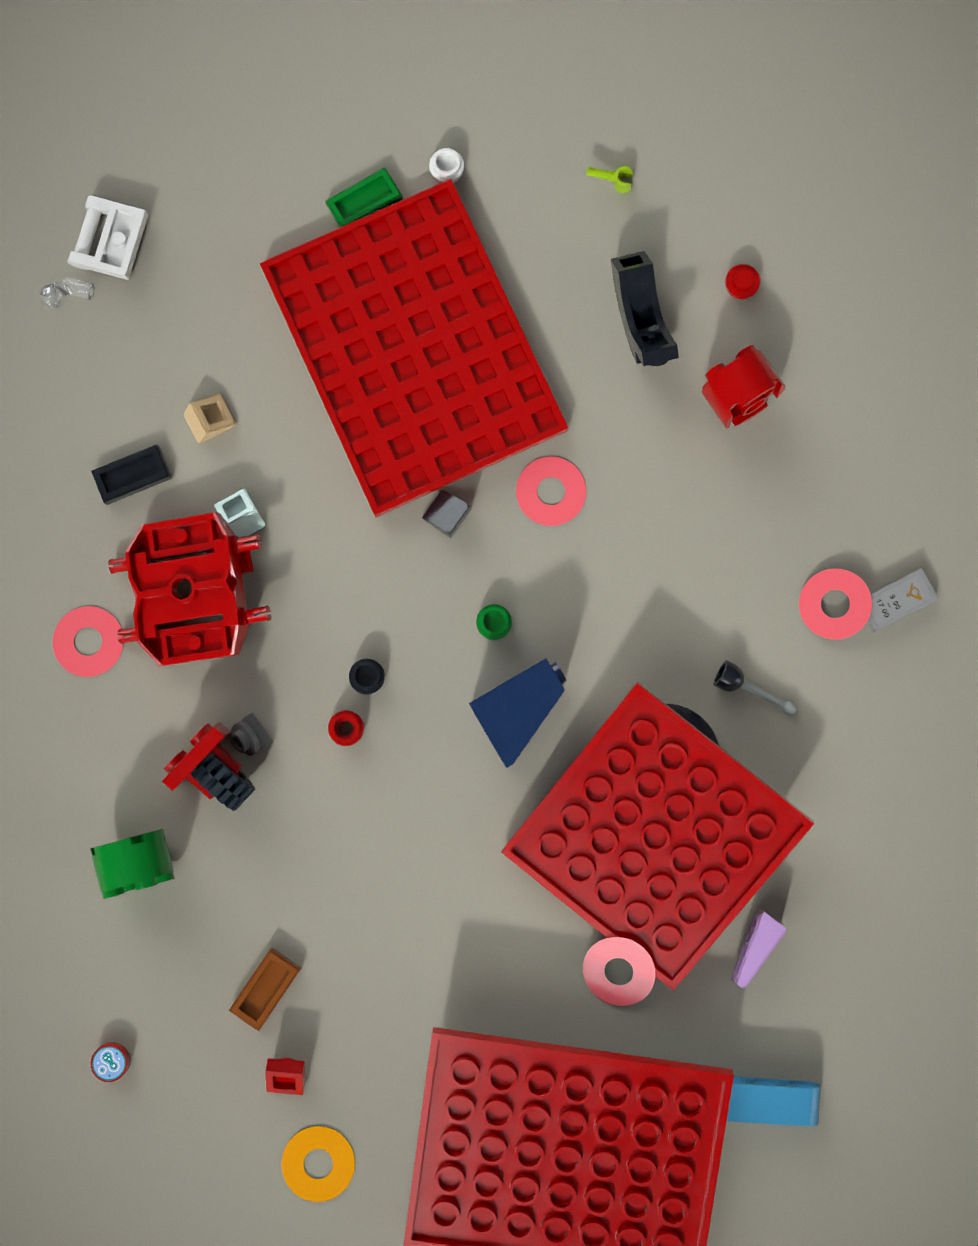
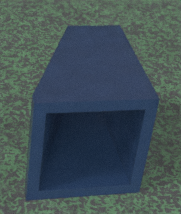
[469,658,567,768]

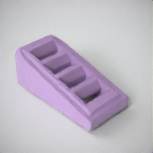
[731,909,786,989]

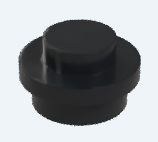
[349,658,385,694]

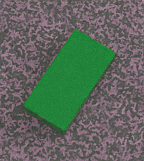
[325,167,403,228]

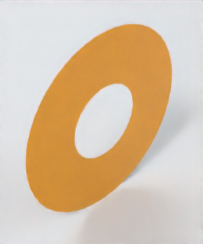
[282,1126,355,1202]

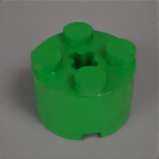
[90,829,175,899]

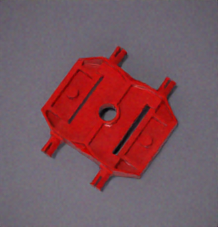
[108,512,272,666]

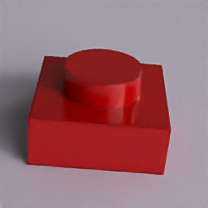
[265,1058,305,1095]

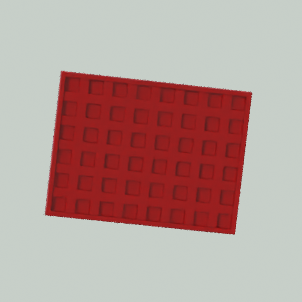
[260,179,568,518]

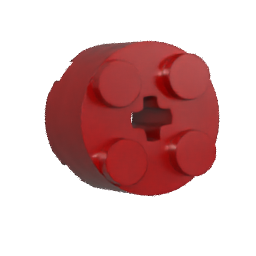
[701,345,786,428]

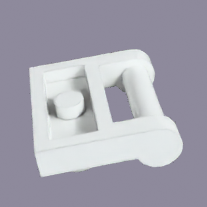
[67,196,148,280]

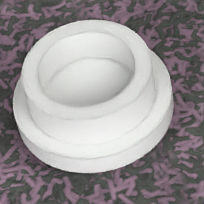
[429,148,464,183]

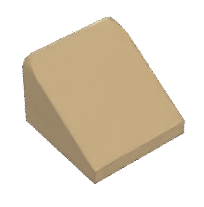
[184,394,236,443]

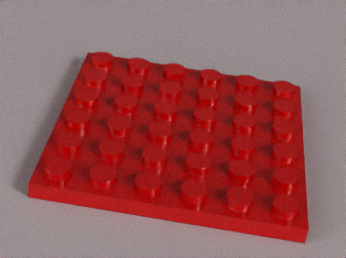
[501,681,814,991]

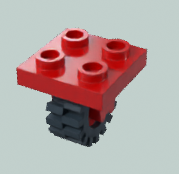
[162,722,256,811]

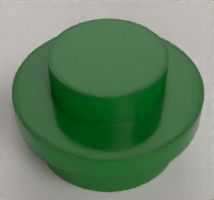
[476,604,512,640]

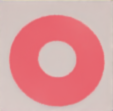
[516,457,586,526]
[799,568,872,639]
[53,606,123,677]
[583,937,655,1006]

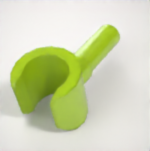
[586,166,633,193]

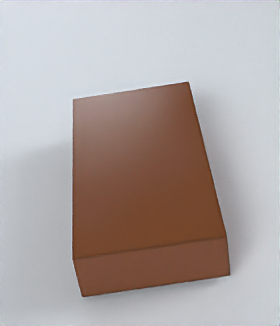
[229,947,302,1031]

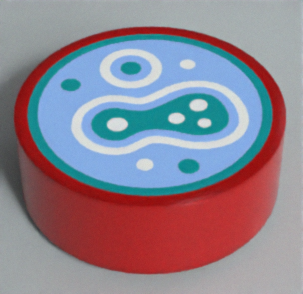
[91,1042,130,1082]

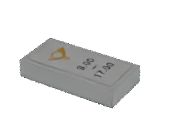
[867,568,939,633]

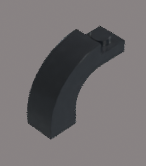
[610,251,679,366]

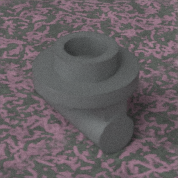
[230,713,273,756]

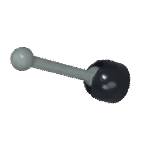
[713,660,797,715]

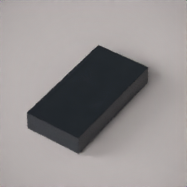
[91,444,172,505]

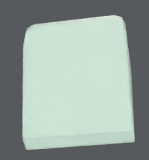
[214,488,265,537]

